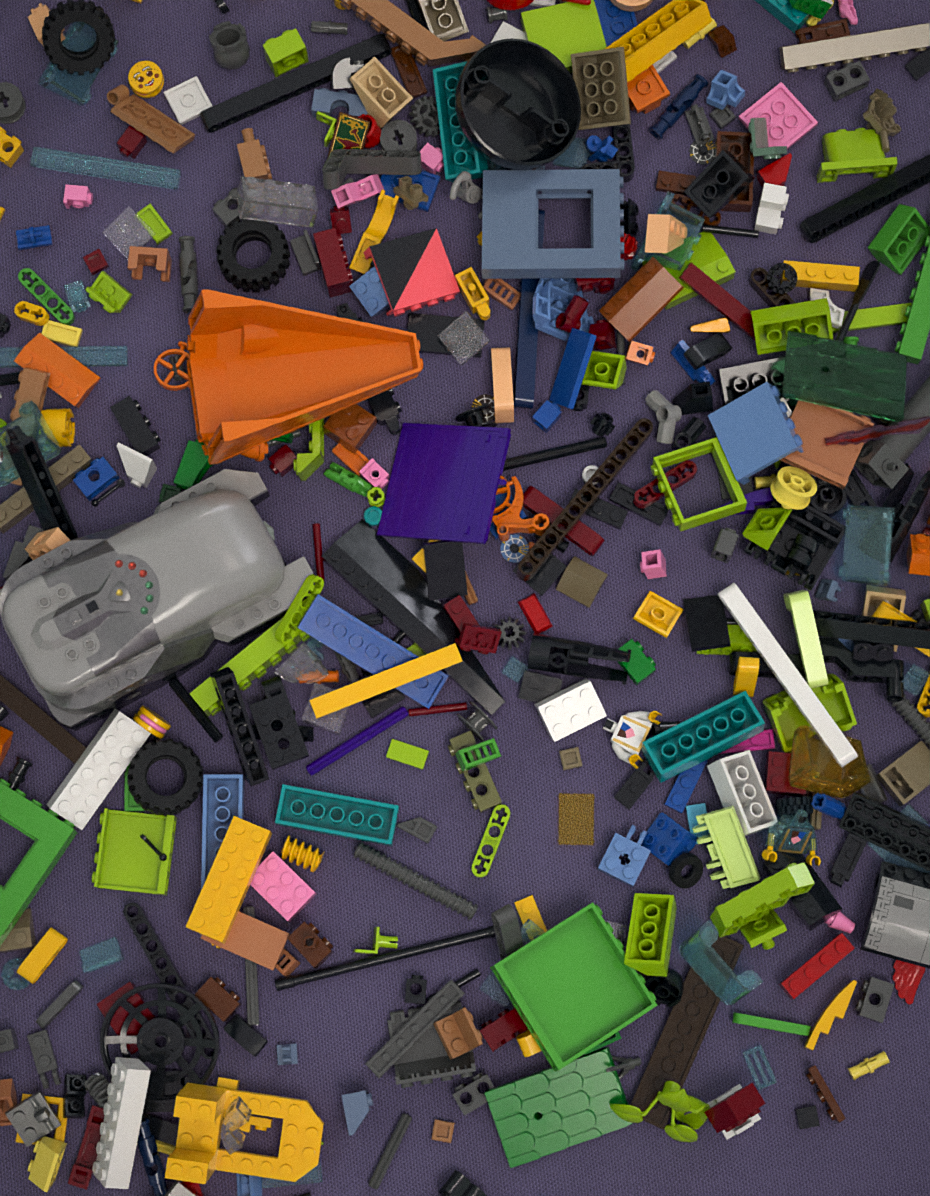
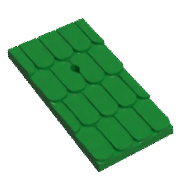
[485,1047,633,1168]

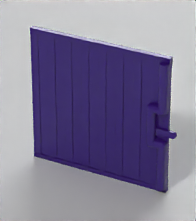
[377,423,511,544]

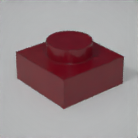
[83,249,109,275]

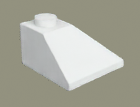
[117,442,157,488]

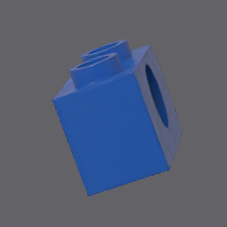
[73,457,119,502]

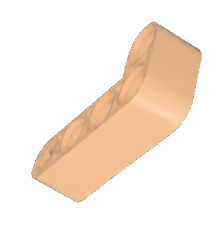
[491,347,514,423]

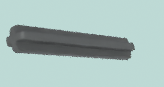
[368,1113,412,1189]

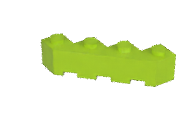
[710,862,815,938]

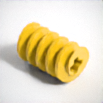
[281,835,325,873]

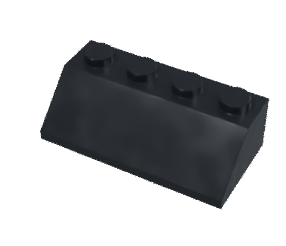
[763,846,842,931]

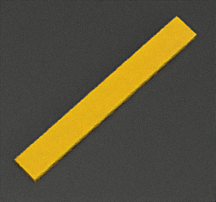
[309,643,462,719]

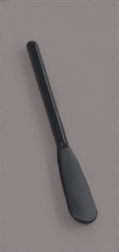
[822,260,880,373]

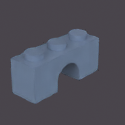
[311,88,369,119]

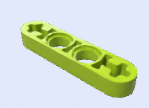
[275,574,324,644]
[471,804,510,878]

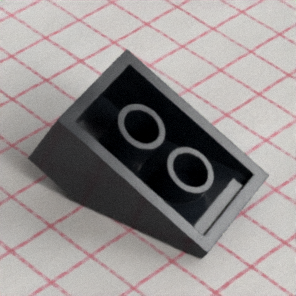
[684,150,755,218]

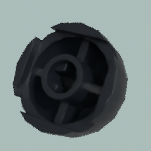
[645,968,684,1007]

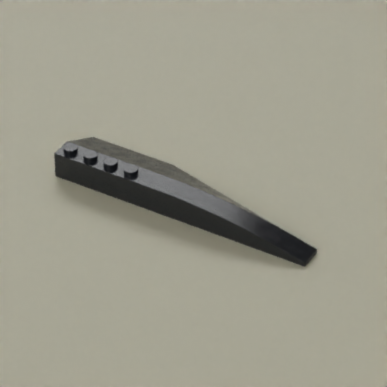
[321,519,505,716]

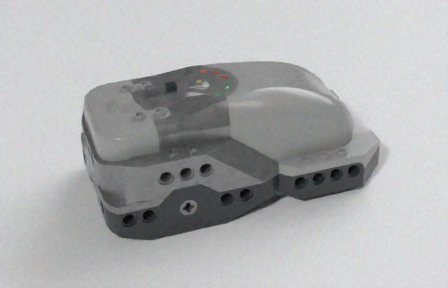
[0,469,314,731]

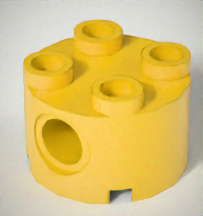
[39,408,75,447]

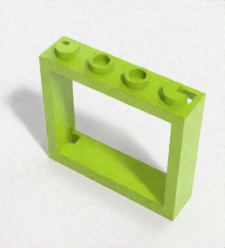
[651,437,747,532]

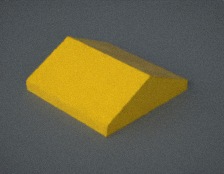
[633,591,684,638]

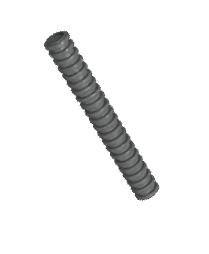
[887,694,930,749]
[354,842,478,920]

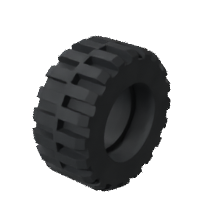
[42,0,115,75]
[216,216,290,293]
[128,739,203,816]

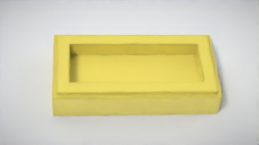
[41,320,83,348]

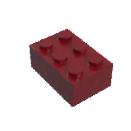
[313,228,353,298]

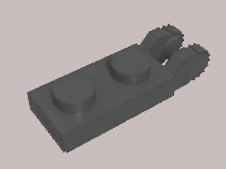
[27,1030,61,1089]

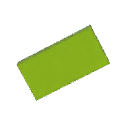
[135,204,173,245]
[386,739,429,770]

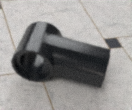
[673,417,707,451]

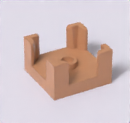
[127,246,172,282]

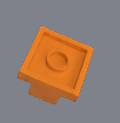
[627,65,670,114]

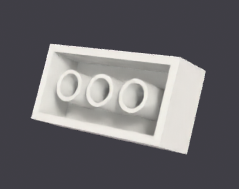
[707,750,779,836]

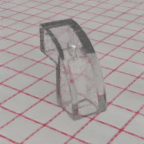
[221,1096,252,1155]

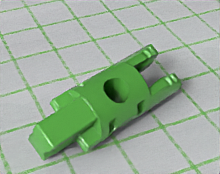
[324,462,372,497]

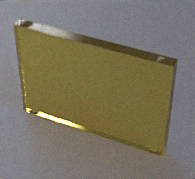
[558,793,595,845]

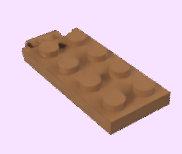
[107,84,195,154]

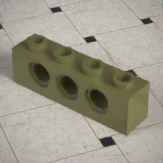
[448,730,502,813]

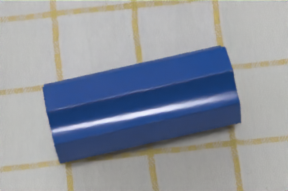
[811,793,847,819]

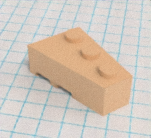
[645,214,687,253]

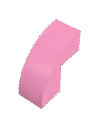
[331,174,384,208]

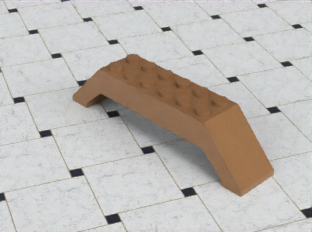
[340,0,486,67]

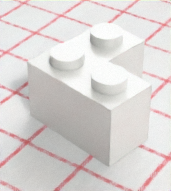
[754,183,789,235]

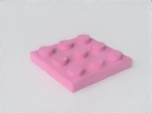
[738,82,818,149]

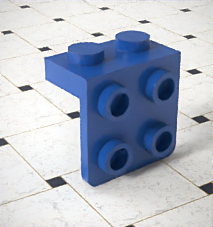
[641,813,698,866]

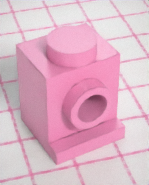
[63,184,93,209]
[359,458,390,489]

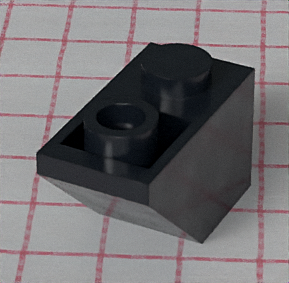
[673,382,713,415]

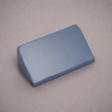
[236,1173,262,1196]

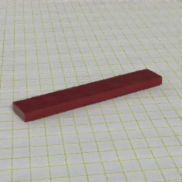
[679,262,755,341]

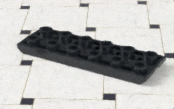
[839,792,930,871]

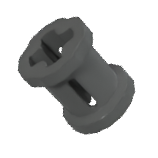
[486,7,508,24]

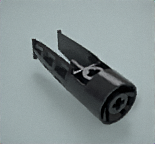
[859,463,930,564]
[527,633,631,685]

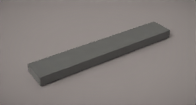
[365,980,465,1078]

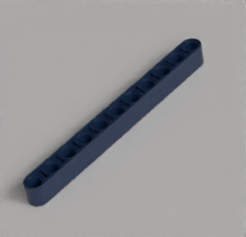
[514,209,545,409]

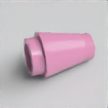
[824,912,855,934]

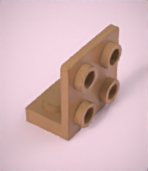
[433,1007,483,1060]

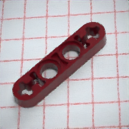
[633,461,697,508]

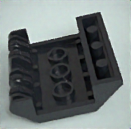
[744,499,848,591]

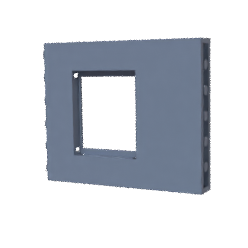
[482,169,624,279]

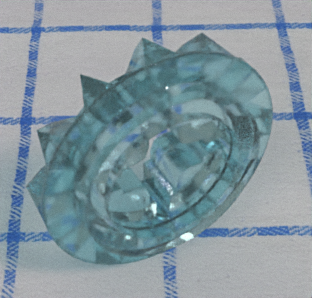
[1,958,30,990]

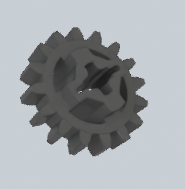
[409,96,440,137]

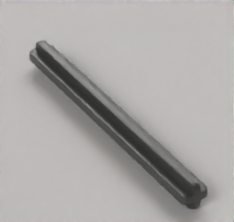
[243,906,259,1026]

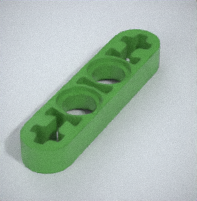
[18,268,75,325]
[732,1013,811,1036]

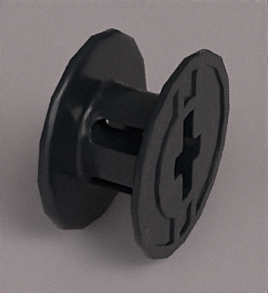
[455,405,497,427]

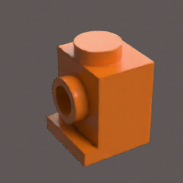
[625,341,655,366]

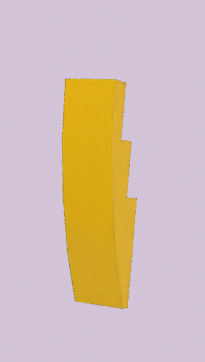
[804,980,857,1050]

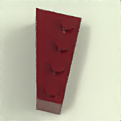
[480,1008,528,1052]

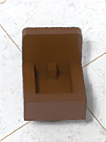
[707,25,737,58]

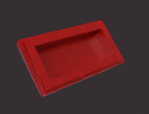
[518,593,553,634]

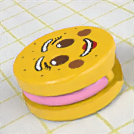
[128,61,164,98]
[133,705,171,739]

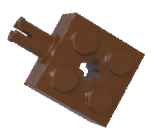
[287,921,334,969]

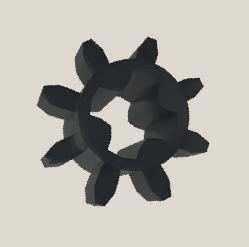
[590,413,615,437]

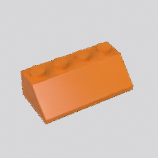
[14,333,101,408]

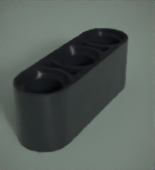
[683,333,733,370]

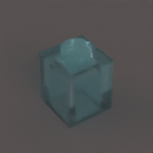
[64,280,91,312]

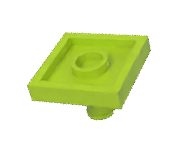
[739,909,787,950]

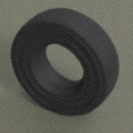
[669,853,703,889]

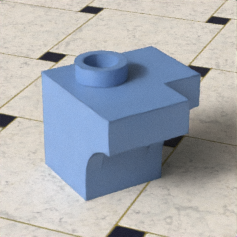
[707,70,745,110]

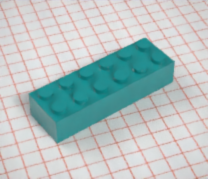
[433,61,488,183]
[641,691,765,783]
[275,784,399,847]

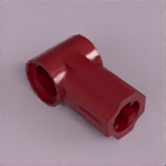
[555,295,590,333]

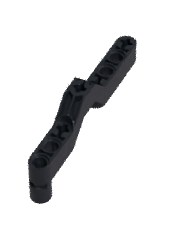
[729,637,904,702]

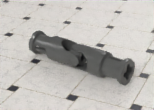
[179,236,198,313]

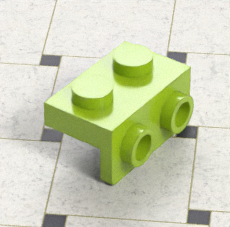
[85,271,133,313]

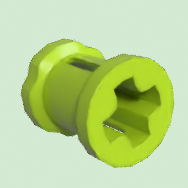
[367,487,385,508]

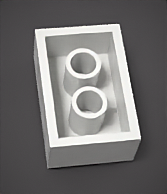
[534,678,607,742]

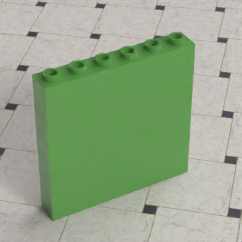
[490,902,658,1072]

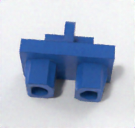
[585,135,618,162]
[16,225,53,250]

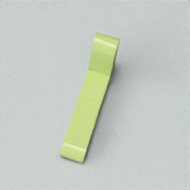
[783,590,828,688]

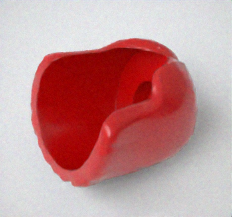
[358,114,382,149]

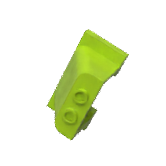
[816,128,898,183]

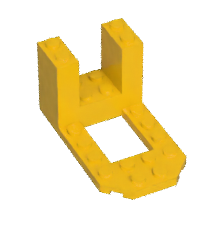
[165,1083,324,1184]

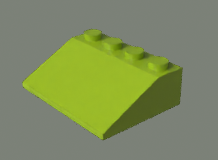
[641,232,736,310]

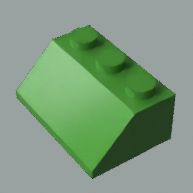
[868,204,930,275]

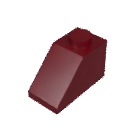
[588,320,616,351]

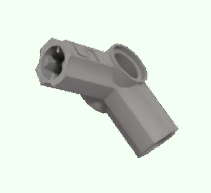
[645,390,682,444]

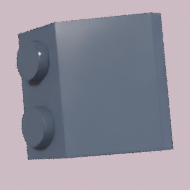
[341,1090,374,1136]

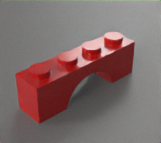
[779,933,855,1000]

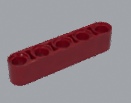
[523,486,605,556]

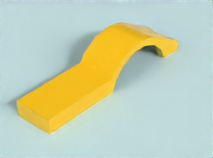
[349,190,400,274]

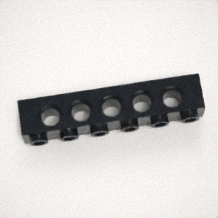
[210,667,269,786]

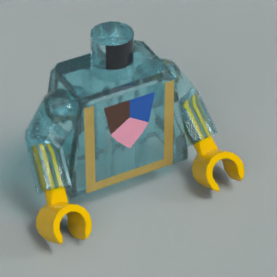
[762,809,821,866]

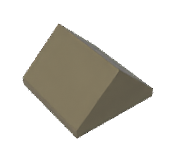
[556,556,608,608]

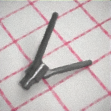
[606,1056,641,1080]

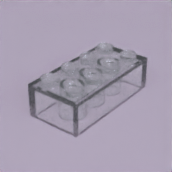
[236,176,318,228]

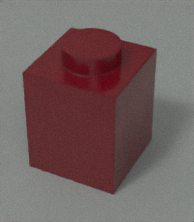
[117,125,147,159]
[269,444,297,477]

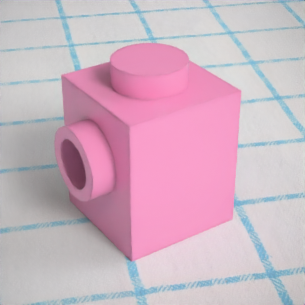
[420,142,444,174]
[640,549,667,579]

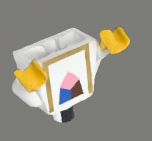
[603,711,662,769]

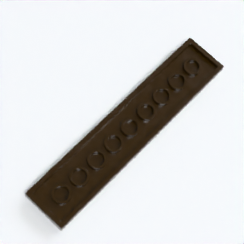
[630,929,744,1130]

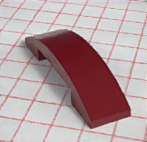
[68,1105,105,1190]

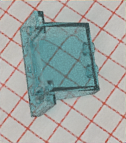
[630,191,705,271]

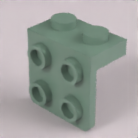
[748,118,787,159]

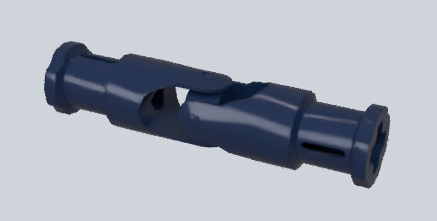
[648,74,708,140]
[137,1118,168,1196]

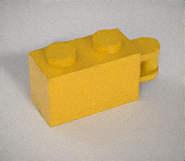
[455,267,490,320]

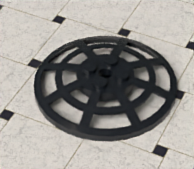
[100,983,220,1103]

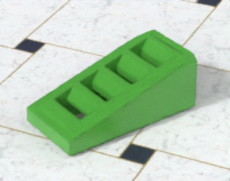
[456,738,501,771]

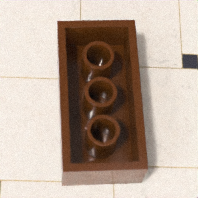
[715,131,754,212]

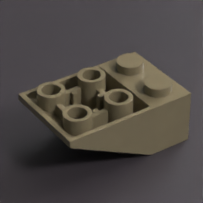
[877,740,930,807]

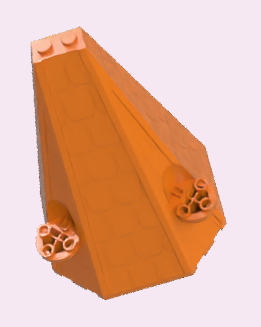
[187,289,423,465]

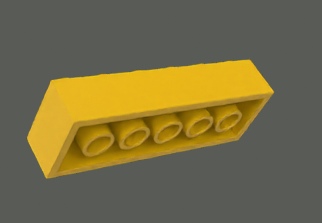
[605,0,712,82]
[186,816,272,944]

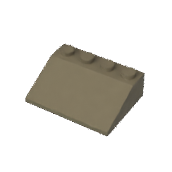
[571,47,631,130]

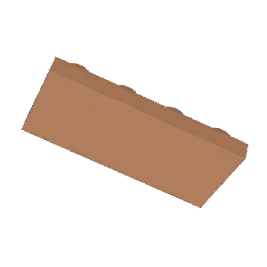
[200,912,290,971]

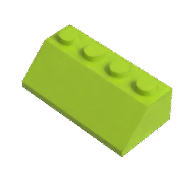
[751,298,834,355]
[624,893,677,977]

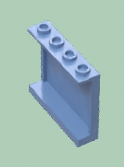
[708,382,804,485]

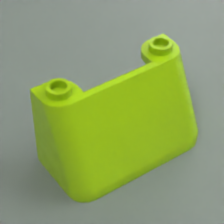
[763,674,857,753]

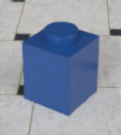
[532,400,562,433]

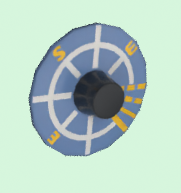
[500,534,529,563]

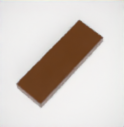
[391,45,427,99]

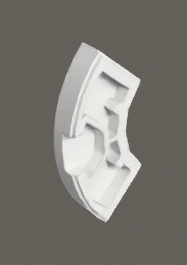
[809,288,845,329]

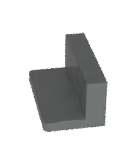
[290,230,321,276]

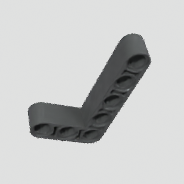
[322,149,422,190]
[491,904,524,960]

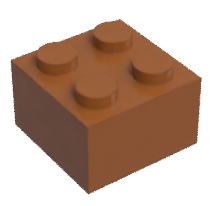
[323,404,377,454]

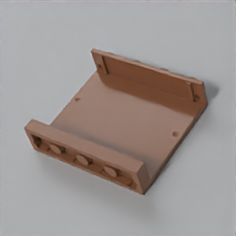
[780,391,874,489]

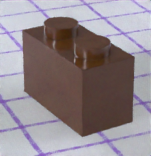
[195,977,242,1022]

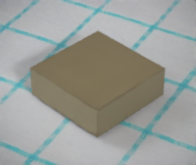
[559,747,583,771]

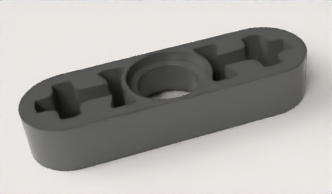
[36,980,83,1029]

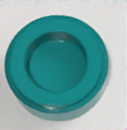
[364,506,382,526]

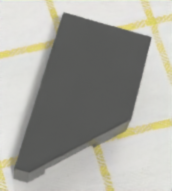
[396,817,437,844]

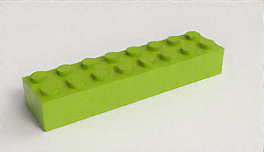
[189,598,311,717]

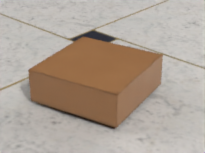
[431,1119,455,1143]

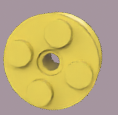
[770,466,817,510]

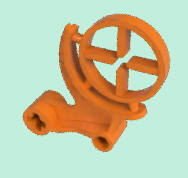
[154,341,192,391]
[491,476,550,541]

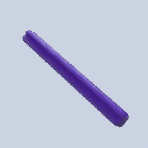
[306,706,409,775]

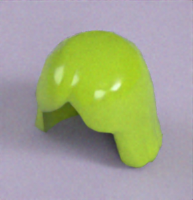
[675,1095,710,1130]

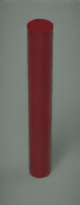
[312,523,325,581]
[408,702,467,717]

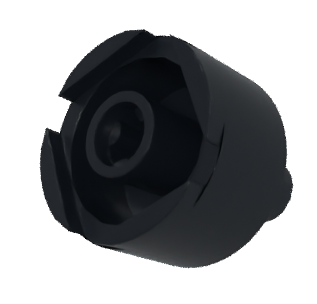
[809,478,847,517]

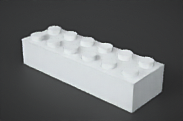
[46,708,151,830]
[92,1057,151,1189]

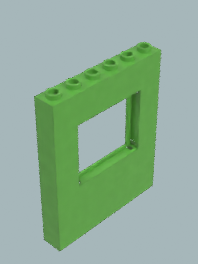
[0,778,77,947]

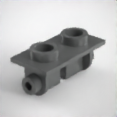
[685,104,715,146]

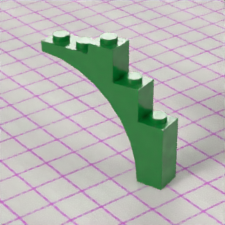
[173,433,294,490]

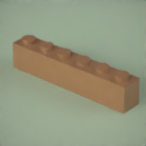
[0,368,50,486]

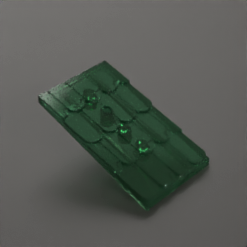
[782,331,907,423]

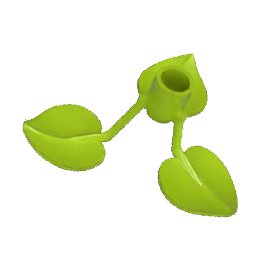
[610,1081,698,1142]

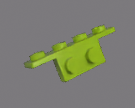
[697,625,758,655]

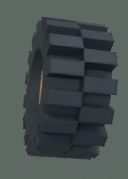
[776,797,813,817]

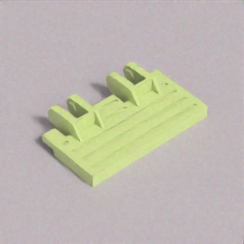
[692,806,760,889]

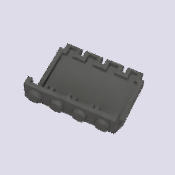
[387,1000,476,1088]

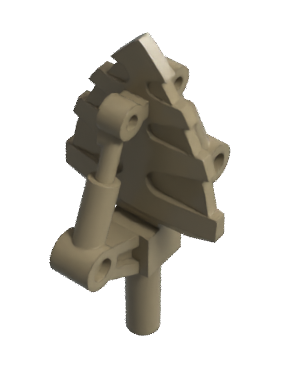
[863,88,901,153]

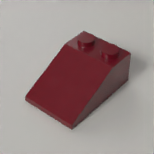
[96,982,159,1055]

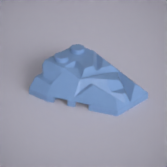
[533,278,594,341]

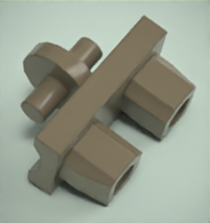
[394,176,428,210]

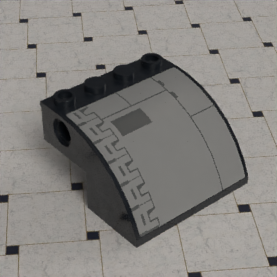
[860,861,930,969]

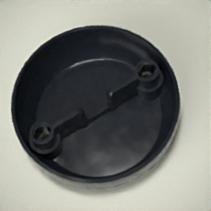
[454,38,581,170]

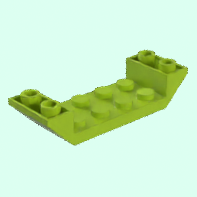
[294,418,324,481]

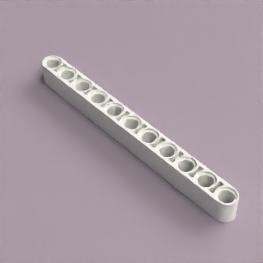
[718,583,858,768]

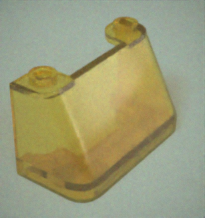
[788,725,870,798]

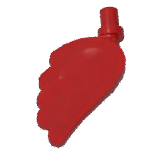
[892,960,925,1005]

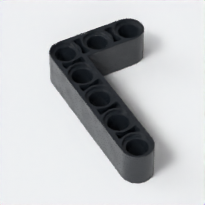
[581,124,635,183]

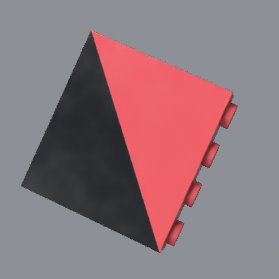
[363,228,460,317]

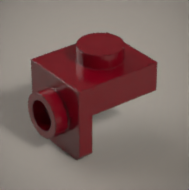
[330,205,352,234]

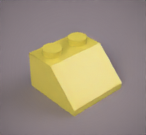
[27,1136,67,1192]

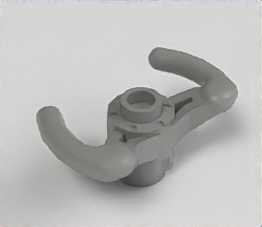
[449,171,483,220]

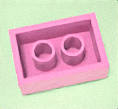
[250,852,316,922]

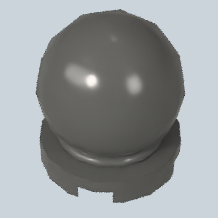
[209,21,250,70]

